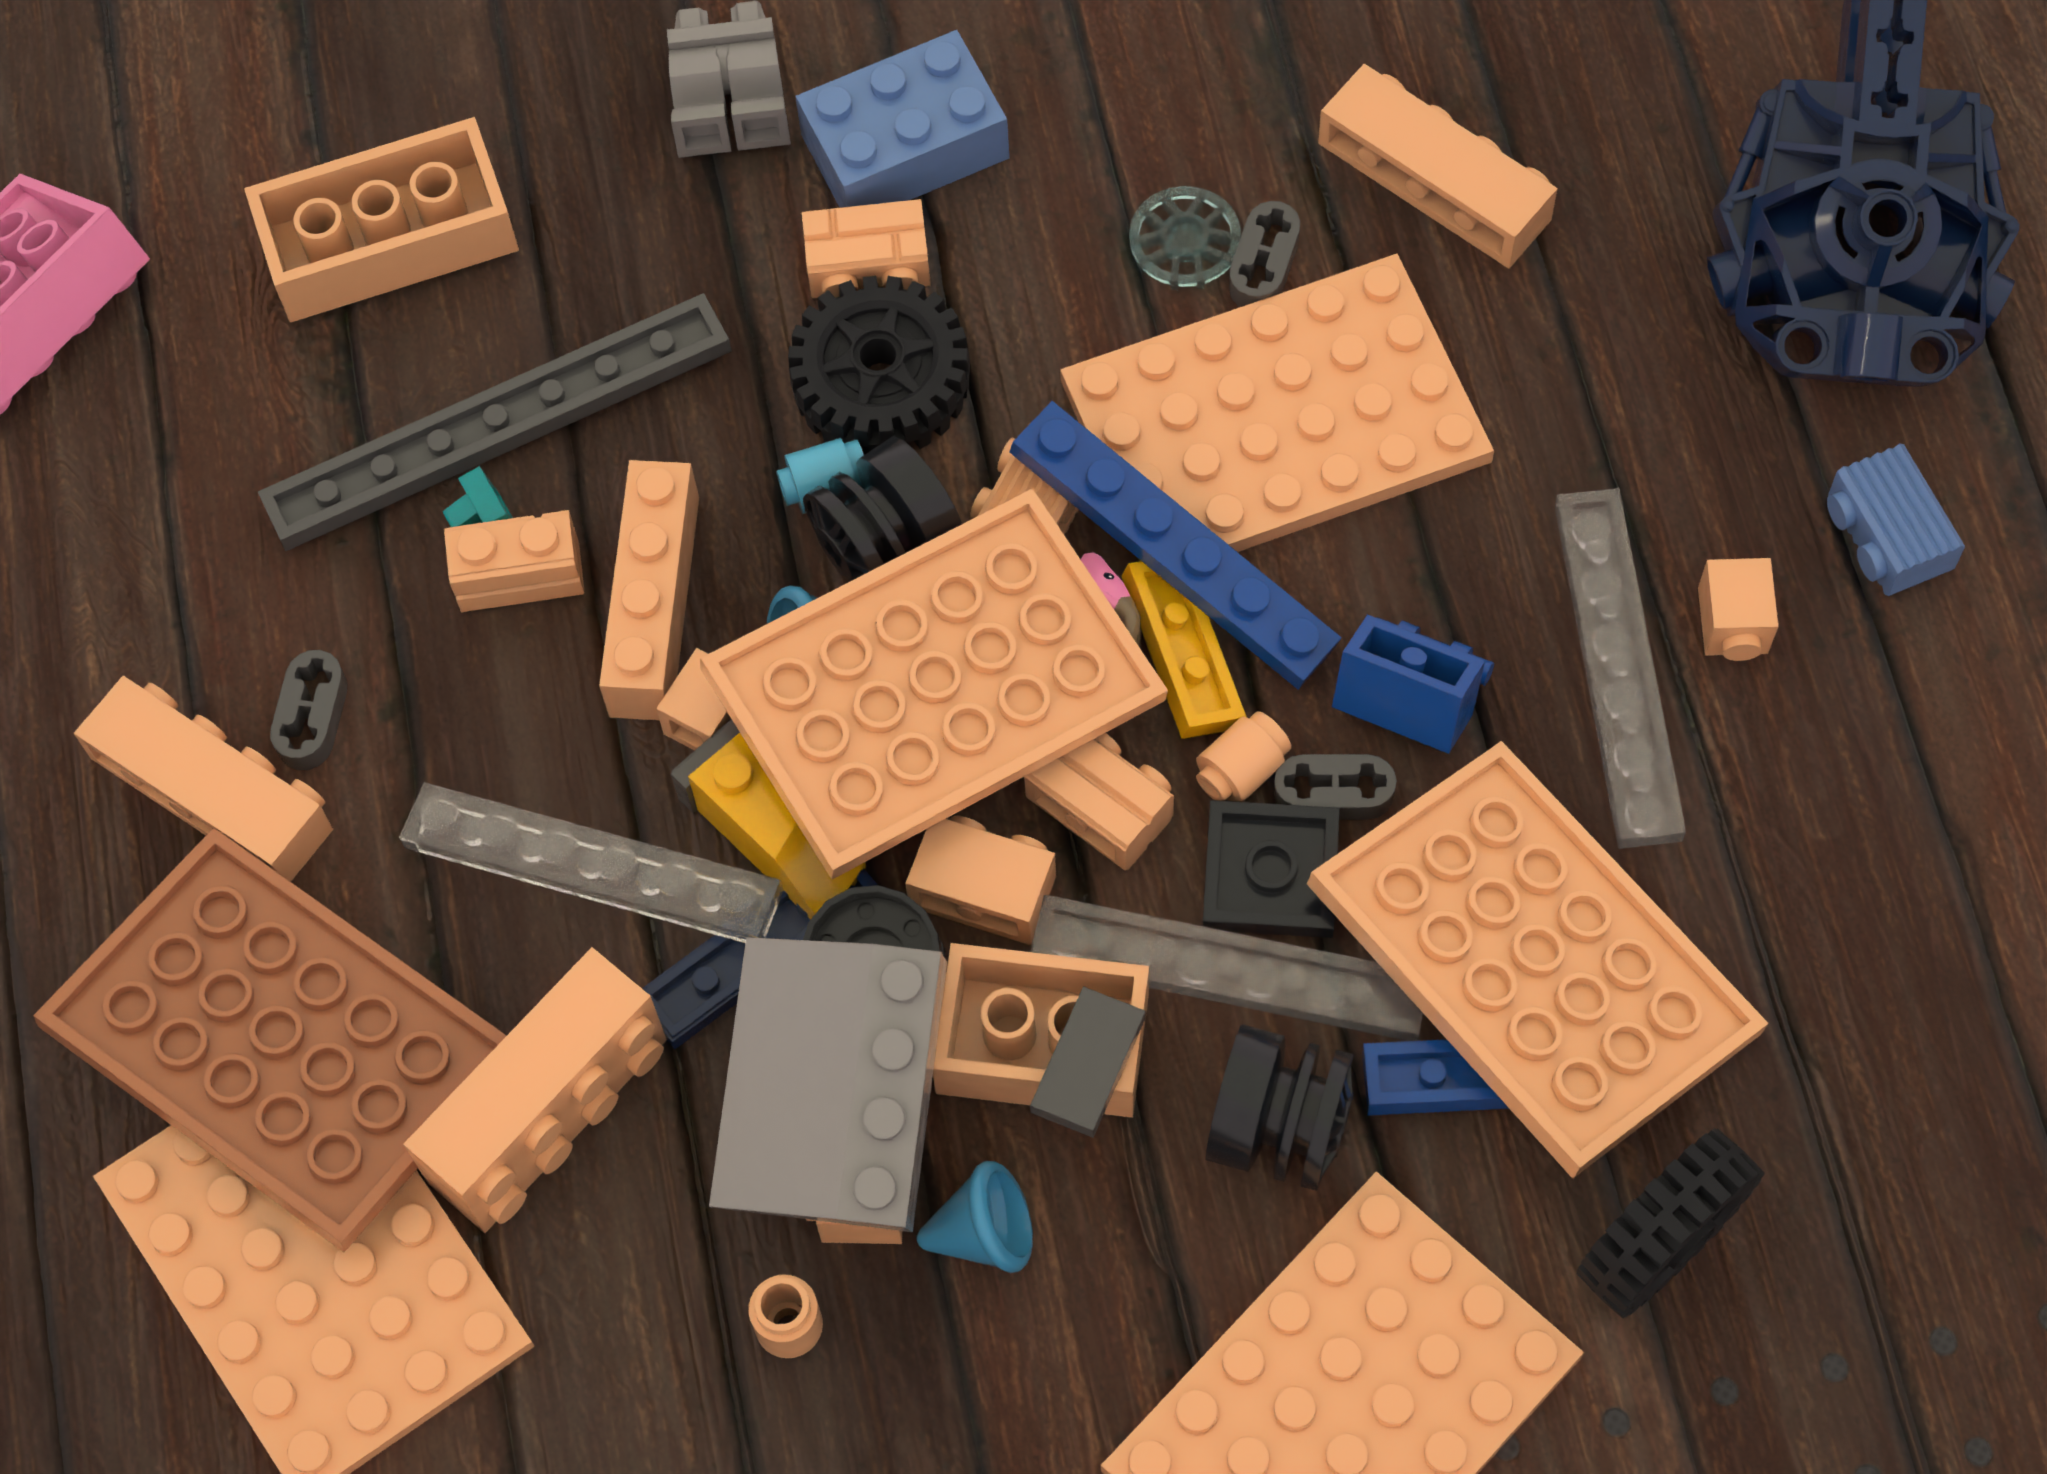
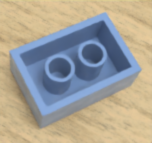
[795,30,1010,208]

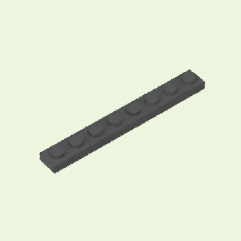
[258,293,732,551]

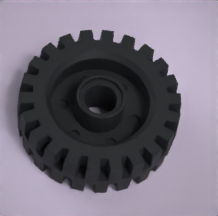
[788,276,970,452]
[1576,1128,1764,1318]

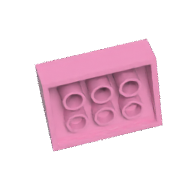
[0,174,150,414]

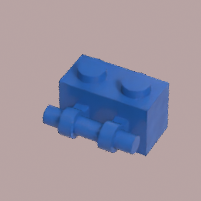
[1332,614,1494,754]

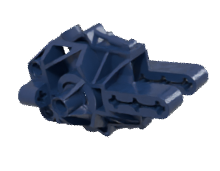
[1707,0,2020,387]

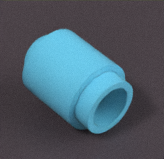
[776,438,864,514]

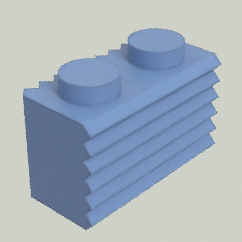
[1827,443,1965,596]

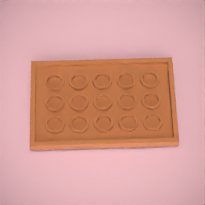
[33,828,507,1253]

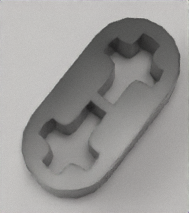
[1229,201,1301,307]
[270,650,348,770]
[1273,754,1397,820]

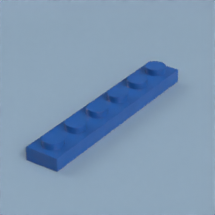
[1009,401,1342,690]

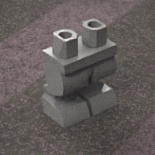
[667,1,791,158]

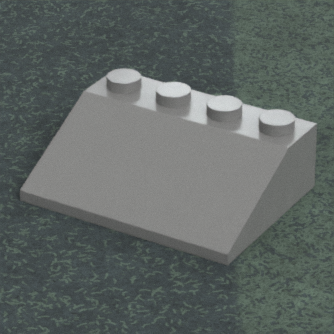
[709,937,947,1232]

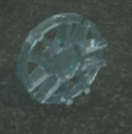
[1129,186,1241,290]

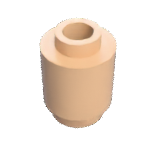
[1196,711,1291,802]
[749,1275,823,1358]

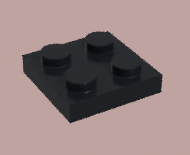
[1202,800,1340,938]

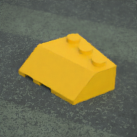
[688,733,866,919]

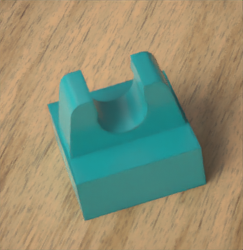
[443,466,513,527]

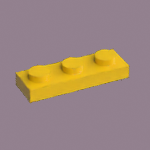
[1121,561,1246,739]

